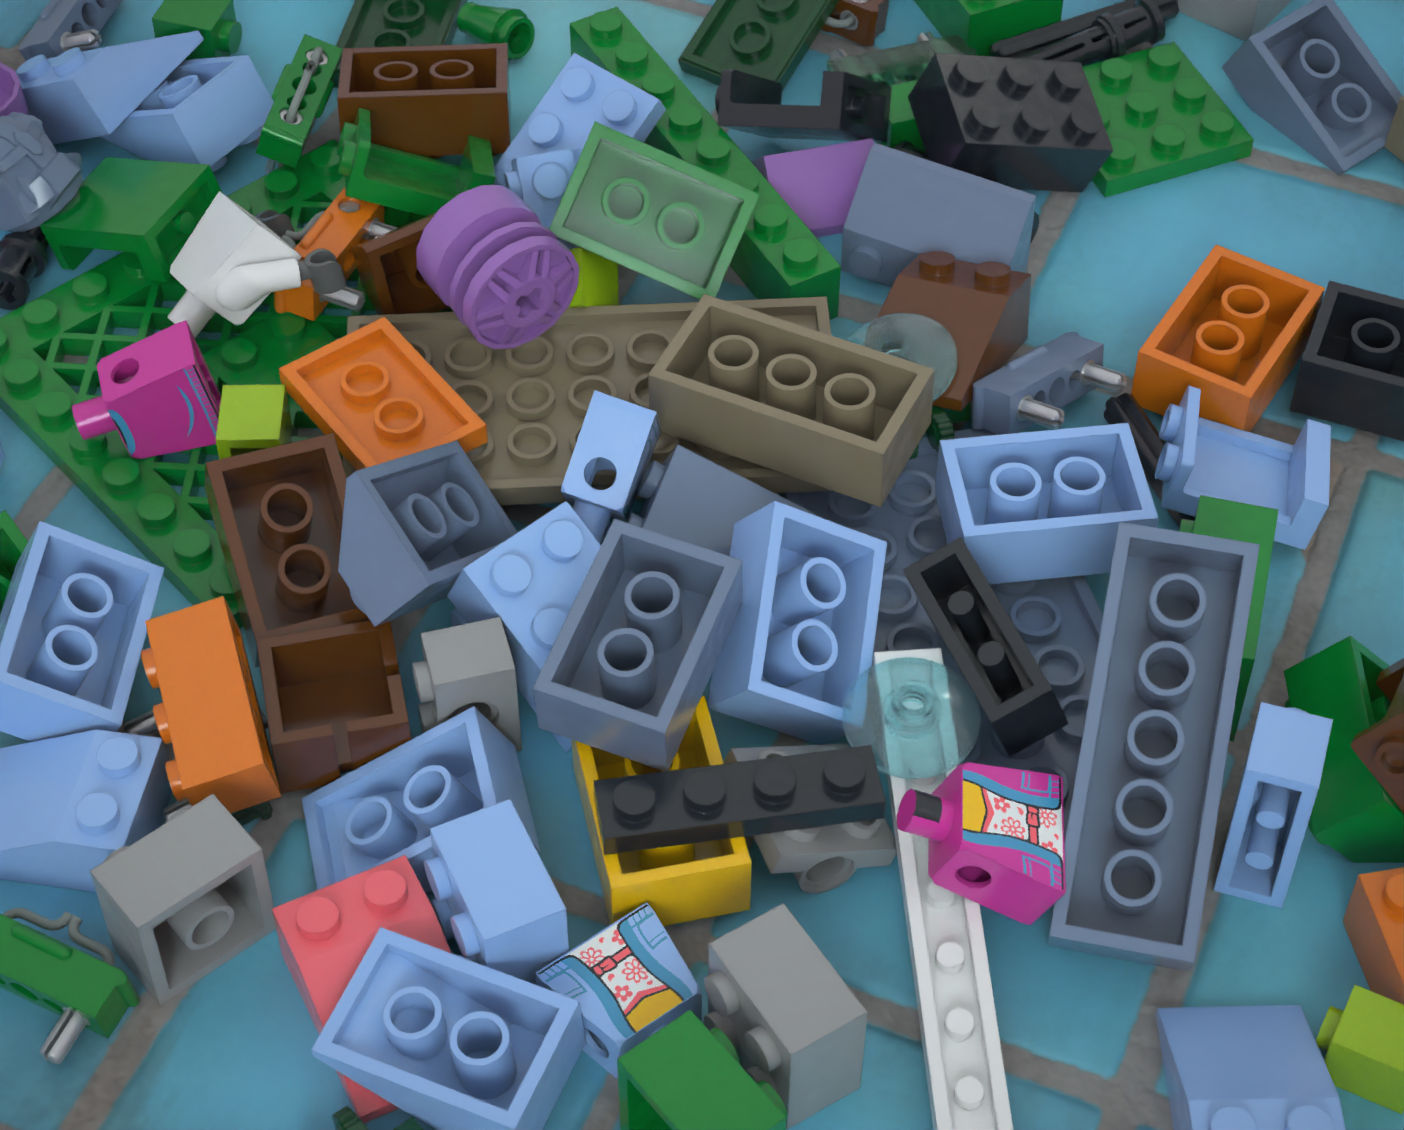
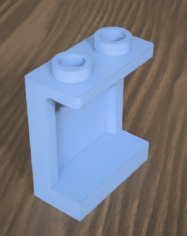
[1155,386,1331,550]

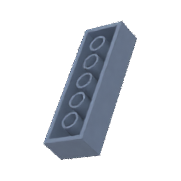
[1048,522,1260,972]

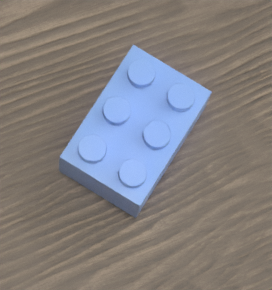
[934,423,1158,584]
[447,501,601,753]
[707,501,887,745]
[0,521,164,742]

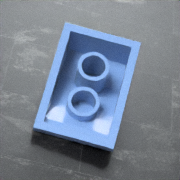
[16,31,204,144]
[100,55,274,172]
[302,706,540,892]
[0,729,173,892]
[311,927,586,1130]
[1156,1005,1346,1130]

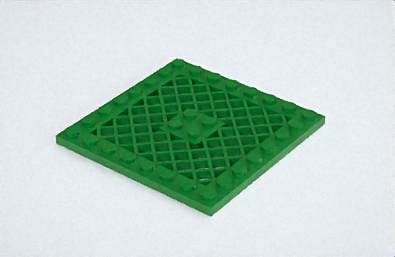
[0,139,453,629]

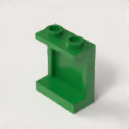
[337,108,496,216]
[40,157,222,282]

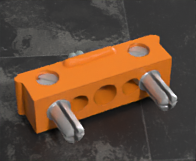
[274,187,397,321]

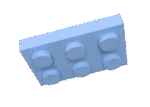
[494,53,666,187]

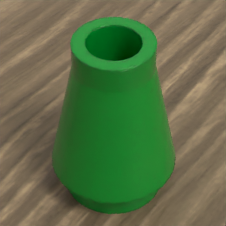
[457,2,535,60]

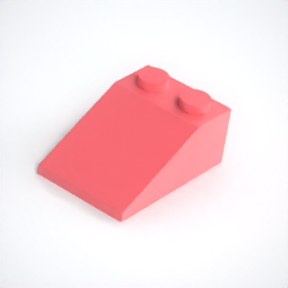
[272,855,451,1123]

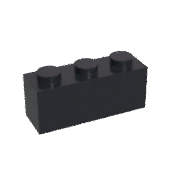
[903,537,1069,757]

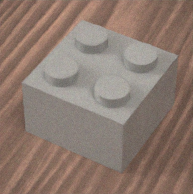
[90,794,276,1005]
[704,903,867,1129]

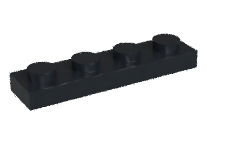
[593,745,886,855]

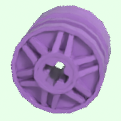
[416,185,579,349]

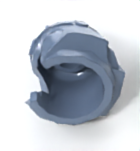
[0,112,83,232]

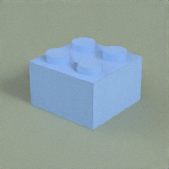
[424,799,569,985]

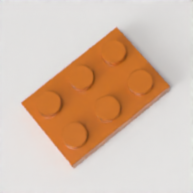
[279,316,488,471]

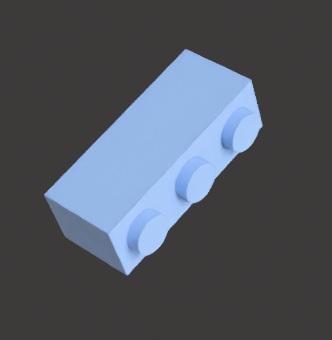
[1213,702,1333,908]

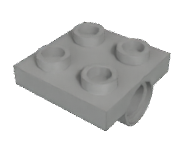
[723,744,897,894]

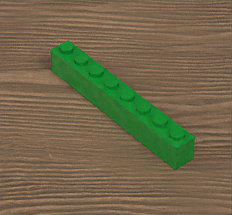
[569,7,841,320]

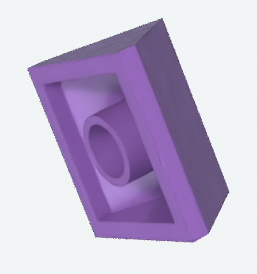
[751,138,874,237]

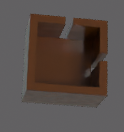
[256,620,411,793]

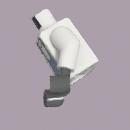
[167,191,346,338]

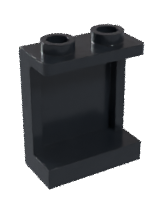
[715,69,892,143]

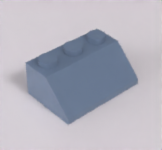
[841,143,1036,288]
[338,440,518,627]

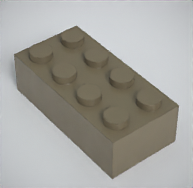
[648,294,935,507]

